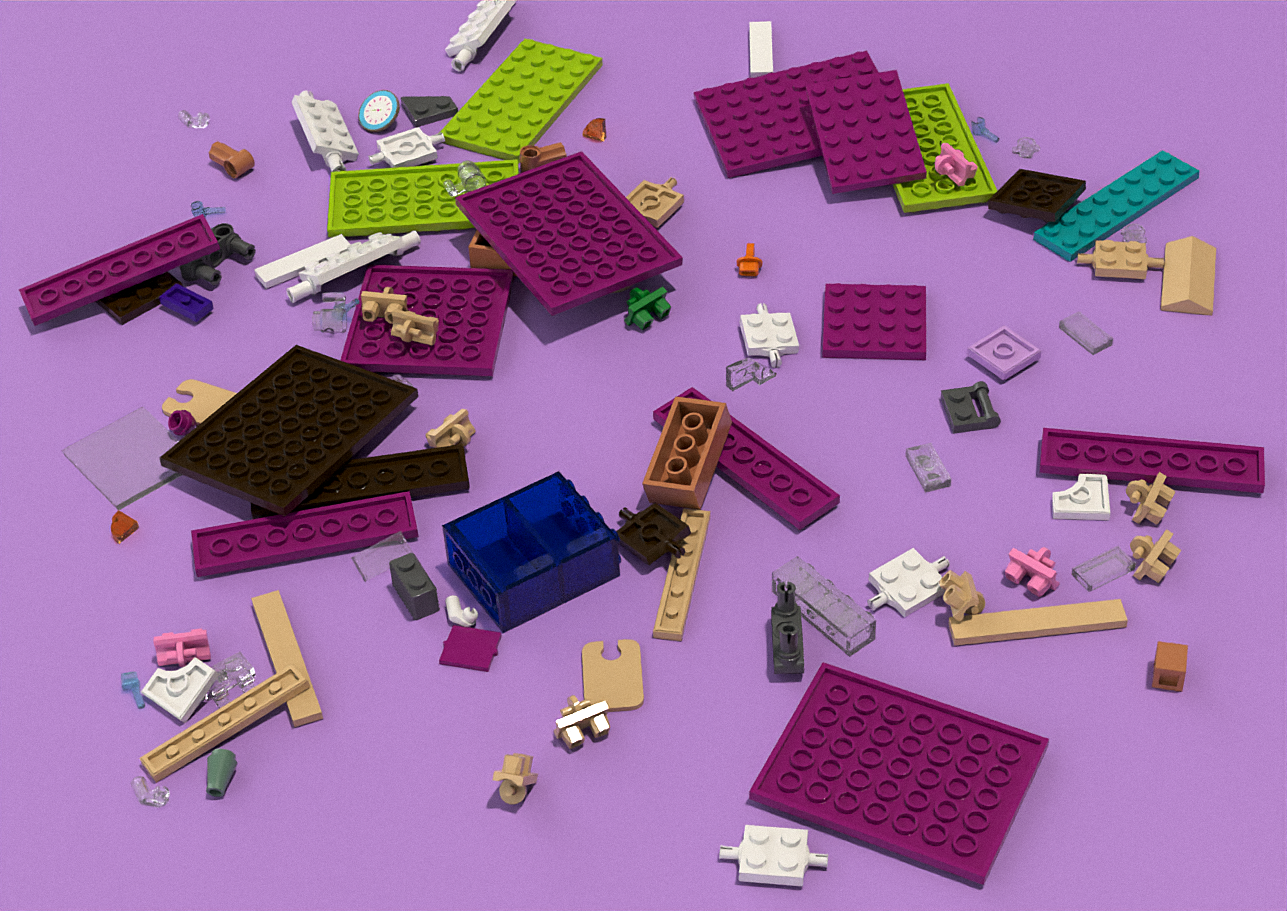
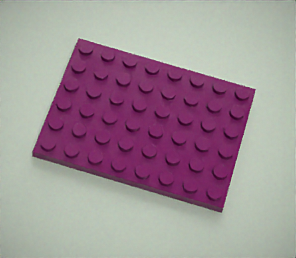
[693,51,879,178]
[455,151,683,316]
[749,662,1049,885]

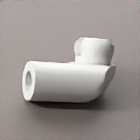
[445,595,478,627]

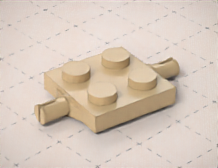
[626,177,684,228]
[1077,240,1164,279]

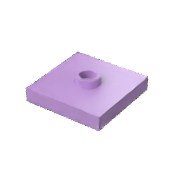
[967,325,1041,380]

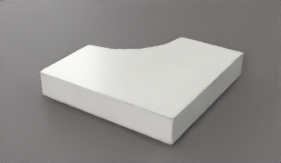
[1052,474,1110,521]
[141,657,220,723]

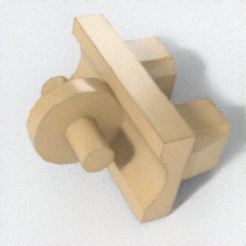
[361,287,408,324]
[391,309,439,345]
[425,409,476,448]
[1126,472,1176,525]
[1130,529,1181,583]
[939,570,986,621]
[553,695,610,749]
[492,753,538,804]

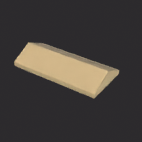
[1161,236,1216,315]

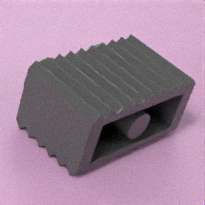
[389,553,440,620]

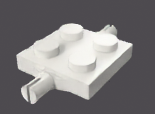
[368,127,445,168]
[739,303,799,368]
[867,548,950,617]
[719,825,828,886]

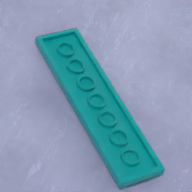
[1033,150,1200,262]

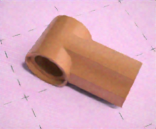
[208,141,255,178]
[520,142,567,173]

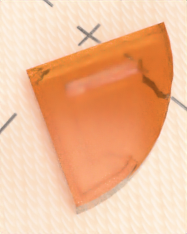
[583,118,607,142]
[111,510,139,544]

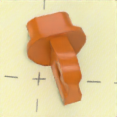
[736,243,763,276]

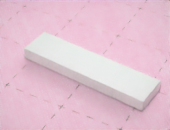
[749,21,773,78]
[254,234,351,289]

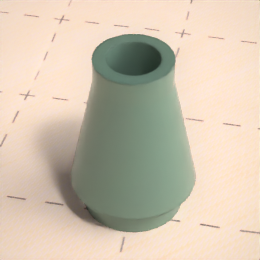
[206,749,237,797]

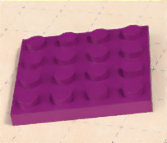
[822,283,926,360]

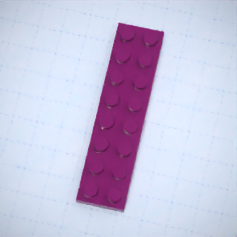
[19,214,220,326]
[653,387,840,530]
[1039,428,1265,493]
[191,491,419,577]

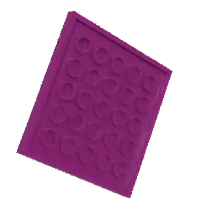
[340,265,514,376]

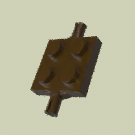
[613,502,691,566]

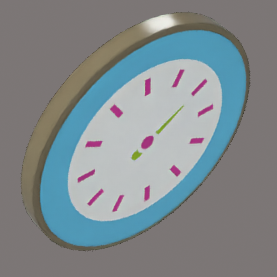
[358,90,400,132]

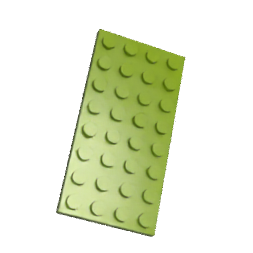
[438,38,603,164]
[893,83,997,213]
[327,159,519,238]

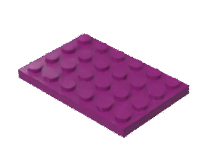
[805,70,927,194]

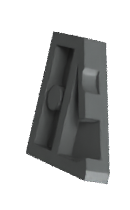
[400,96,458,128]

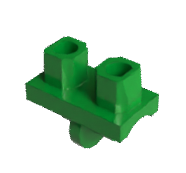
[624,286,671,330]

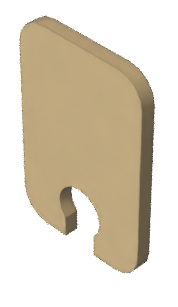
[162,379,237,426]
[582,639,644,712]

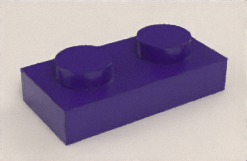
[159,283,214,322]

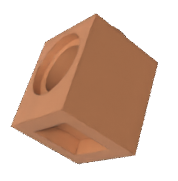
[1152,641,1188,692]

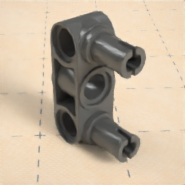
[179,223,256,285]
[771,582,804,674]

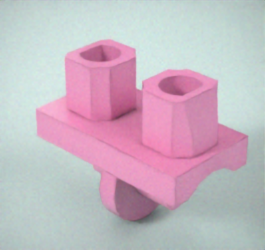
[934,143,978,186]
[1005,547,1059,597]
[153,628,211,667]

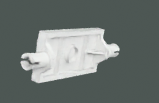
[445,0,517,71]
[291,90,359,172]
[286,230,421,303]

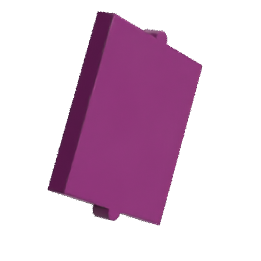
[439,625,502,672]

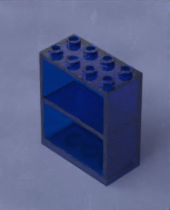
[442,471,621,633]

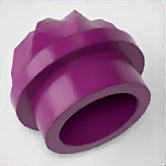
[168,410,196,436]

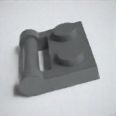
[941,381,1001,434]

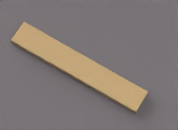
[653,508,711,641]
[251,590,323,727]
[948,599,1128,646]
[139,664,310,783]

